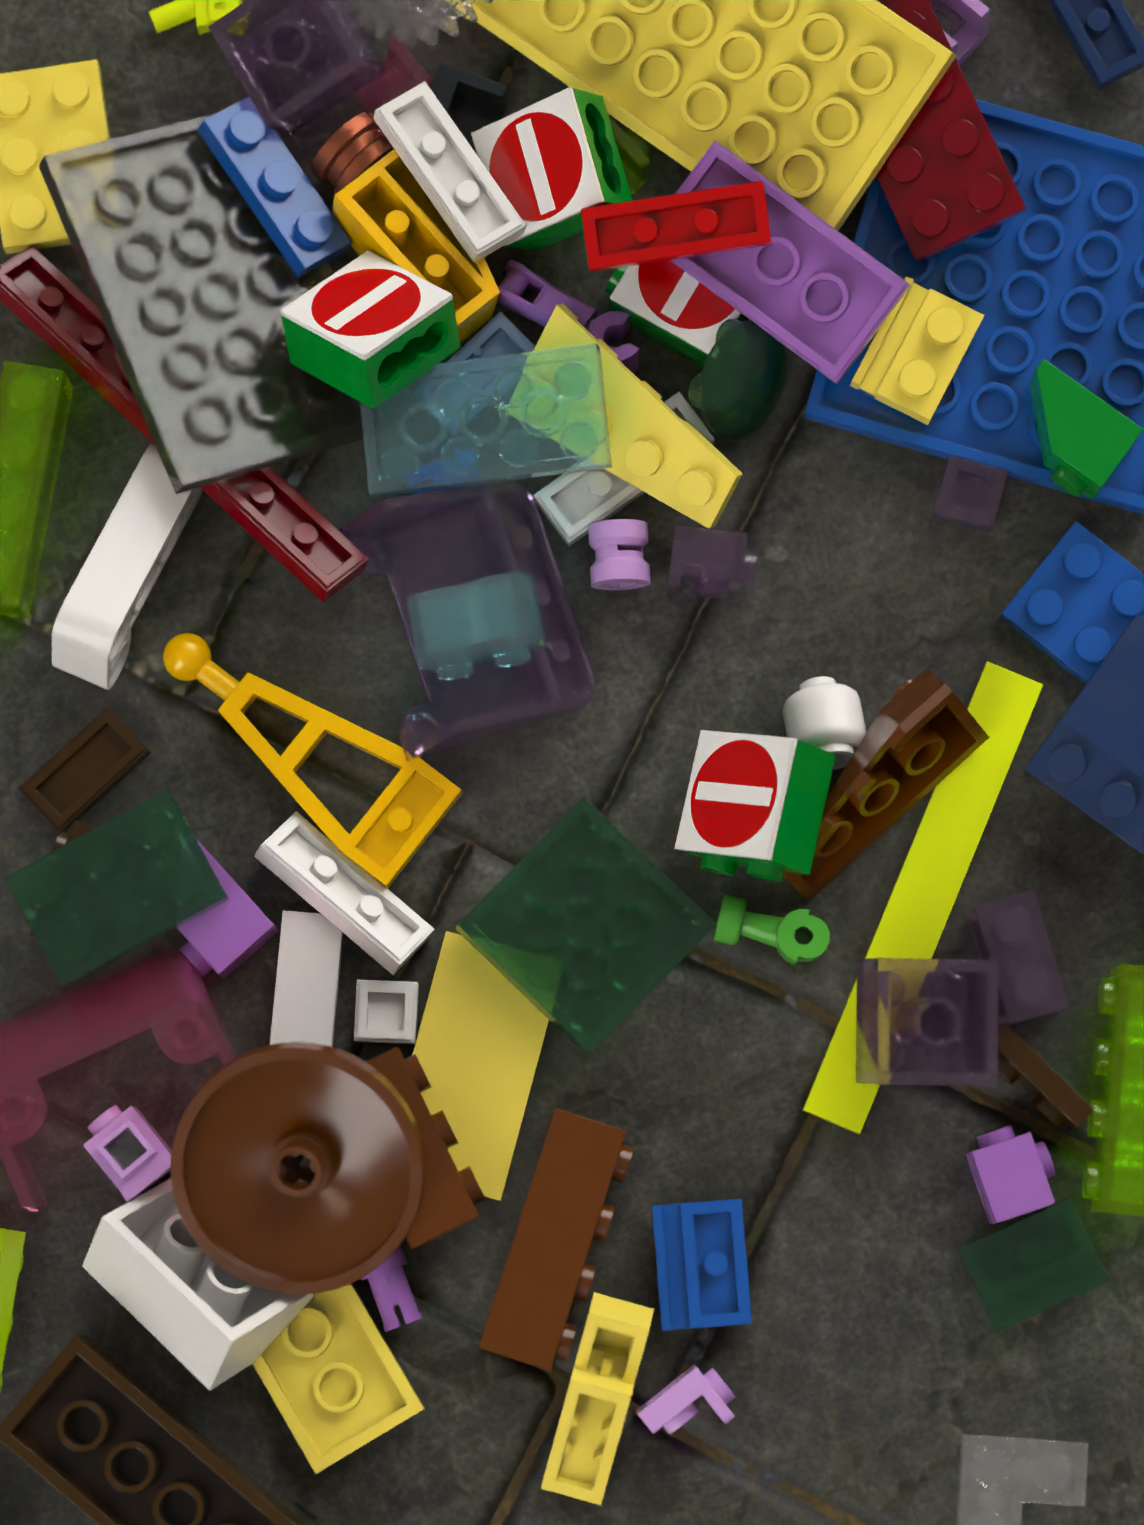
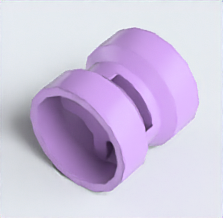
[588,519,651,590]

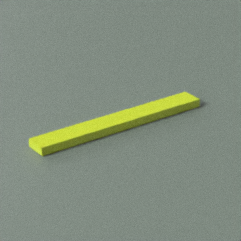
[802,661,1043,1134]

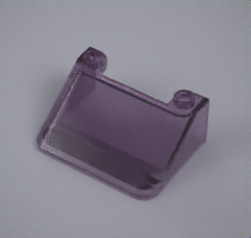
[339,480,595,761]

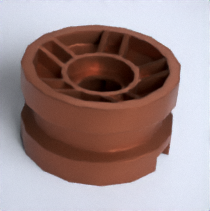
[311,112,394,195]

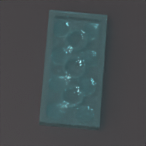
[360,343,612,497]

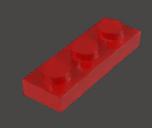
[581,181,772,272]

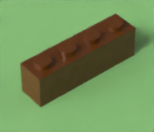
[479,1108,634,1371]

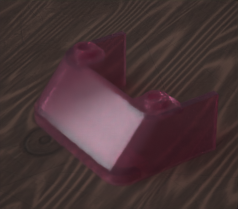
[0,951,238,1212]

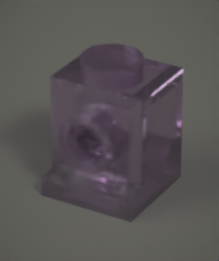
[667,525,757,599]

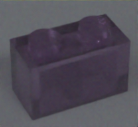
[967,889,1069,1027]

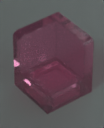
[350,35,432,116]

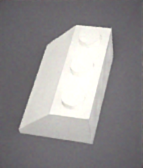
[82,1178,314,1390]

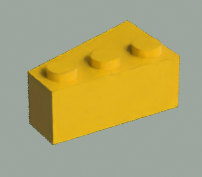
[332,149,500,343]

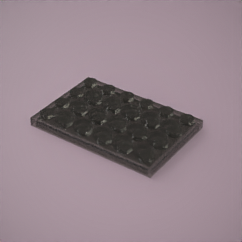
[38,103,397,494]

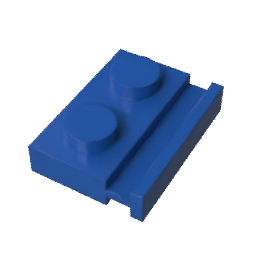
[652,1199,752,1331]

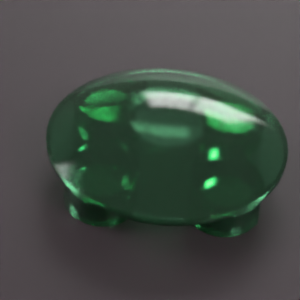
[689,319,787,439]

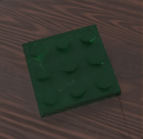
[456,797,717,1057]

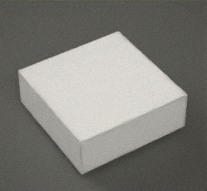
[354,979,419,1045]

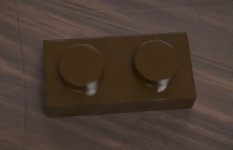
[981,1023,1095,1130]

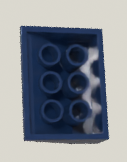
[1025,613,1144,855]

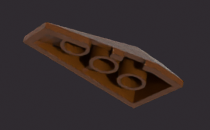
[784,668,990,901]

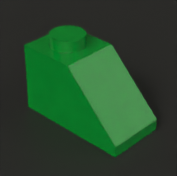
[1029,359,1144,500]

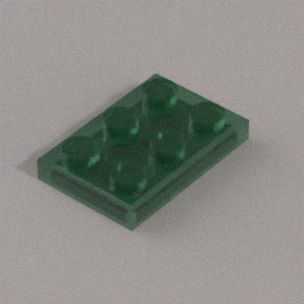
[4,789,229,988]

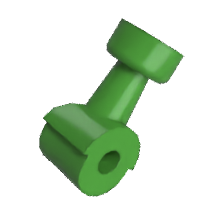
[713,893,830,966]

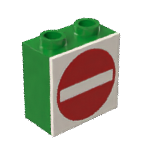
[471,87,632,252]
[280,251,461,409]
[605,260,745,373]
[674,730,836,882]

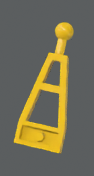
[163,633,463,889]

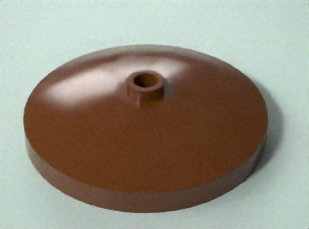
[171,1042,425,1294]

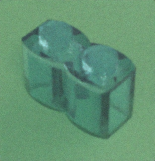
[406,571,546,680]

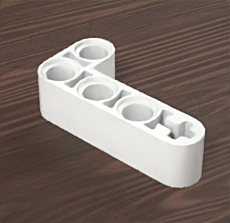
[52,444,203,690]

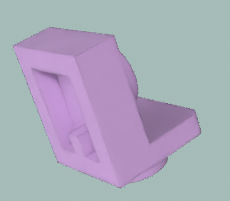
[635,1364,736,1434]

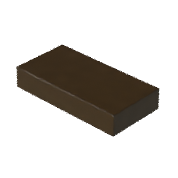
[18,706,151,833]

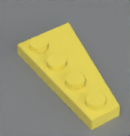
[503,304,743,529]

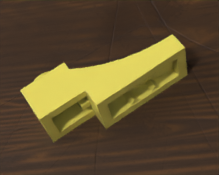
[541,1292,654,1505]

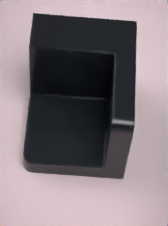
[430,63,508,154]

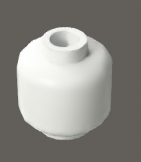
[782,676,867,771]

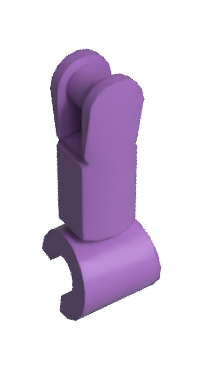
[497,260,640,373]

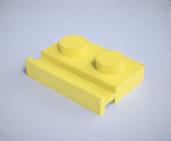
[850,276,984,425]

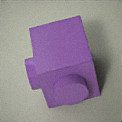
[965,1125,1055,1224]

